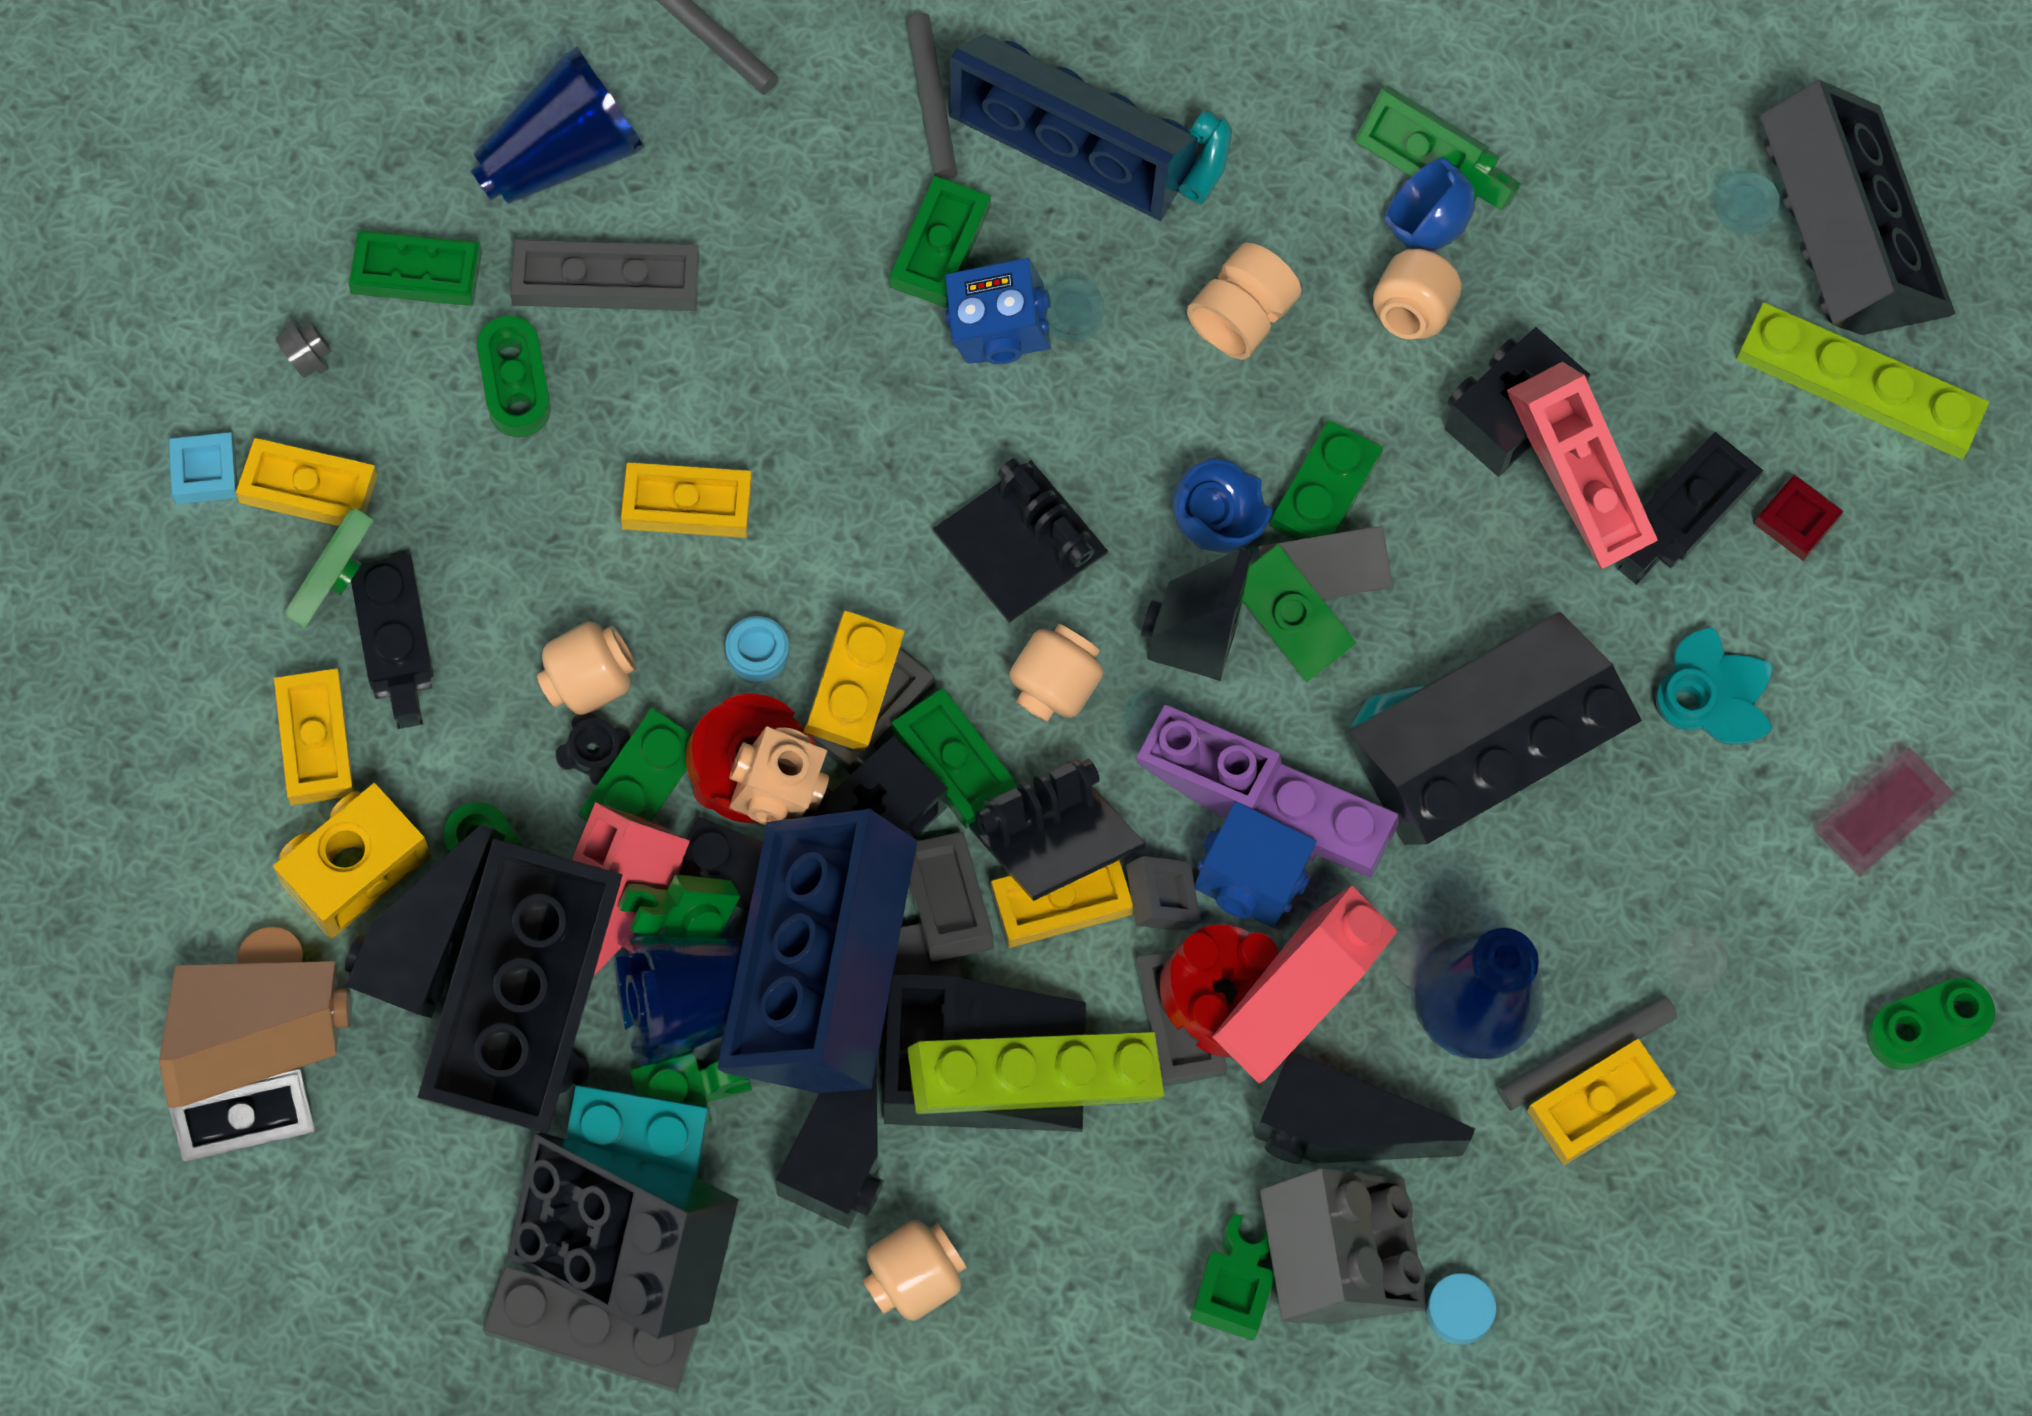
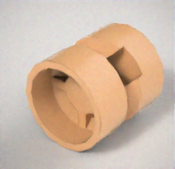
[1187,242,1302,360]

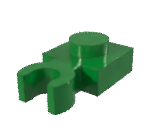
[1189,1213,1274,1341]

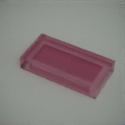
[1815,747,1955,878]

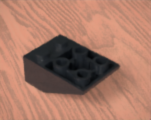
[884,974,1086,1132]
[507,1132,739,1339]

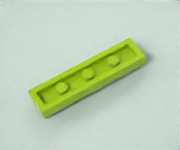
[1736,302,1990,460]
[907,1032,1165,1114]

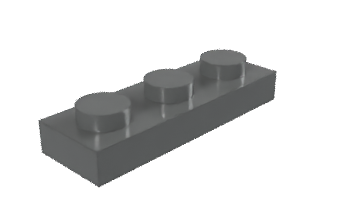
[511,240,700,311]
[483,1266,699,1393]

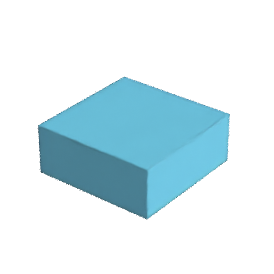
[169,432,238,504]

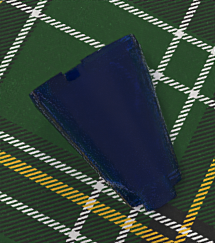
[470,47,645,204]
[1415,928,1544,1060]
[615,933,743,1066]

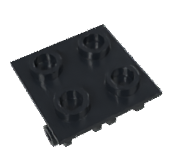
[933,458,1108,623]
[969,758,1146,901]

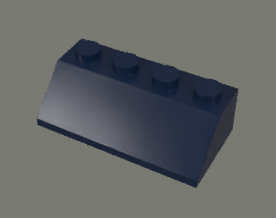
[950,34,1198,221]
[717,809,918,1093]

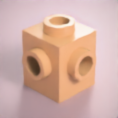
[729,726,829,825]

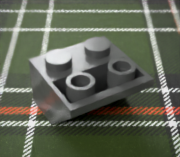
[1260,1168,1427,1324]

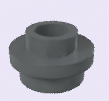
[275,318,331,378]

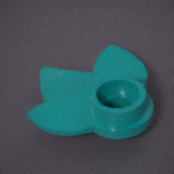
[1656,627,1773,745]

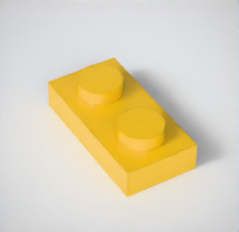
[236,438,378,526]
[621,462,753,538]
[804,610,905,752]
[274,668,355,806]
[990,860,1134,949]
[1526,1038,1676,1166]

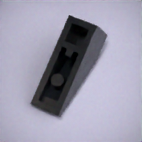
[1141,549,1253,681]
[345,824,506,1018]
[1255,1052,1476,1164]
[775,1061,884,1229]

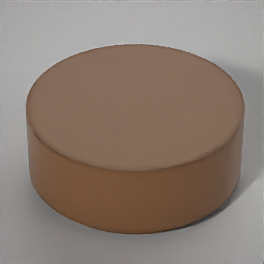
[237,927,306,964]

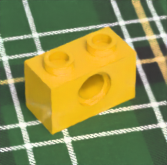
[273,783,431,940]

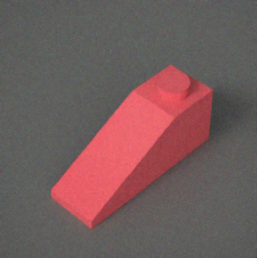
[1507,362,1658,569]
[572,802,690,976]
[1212,885,1398,1083]

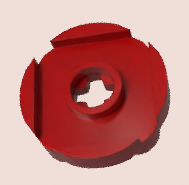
[686,693,816,824]
[1160,924,1278,1057]

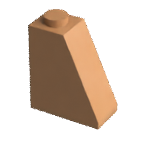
[159,961,352,1108]

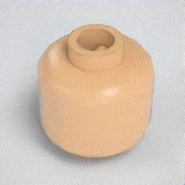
[1373,249,1462,340]
[537,621,637,715]
[1009,624,1104,722]
[862,1220,967,1321]

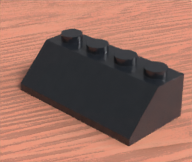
[1760,80,1956,335]
[1344,612,1642,845]
[417,838,623,1134]

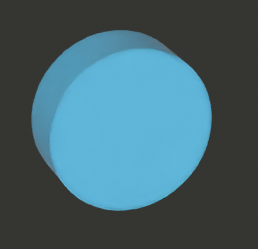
[725,616,789,682]
[1426,1273,1496,1345]

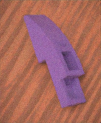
[1136,705,1399,878]

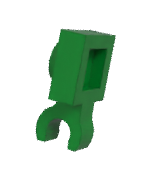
[618,875,741,947]
[630,1053,752,1122]

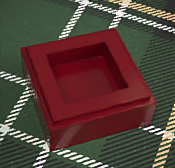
[1754,474,1844,561]

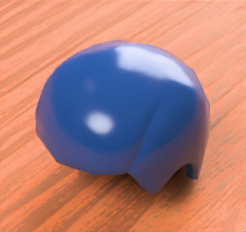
[1384,158,1475,251]
[1172,458,1273,553]

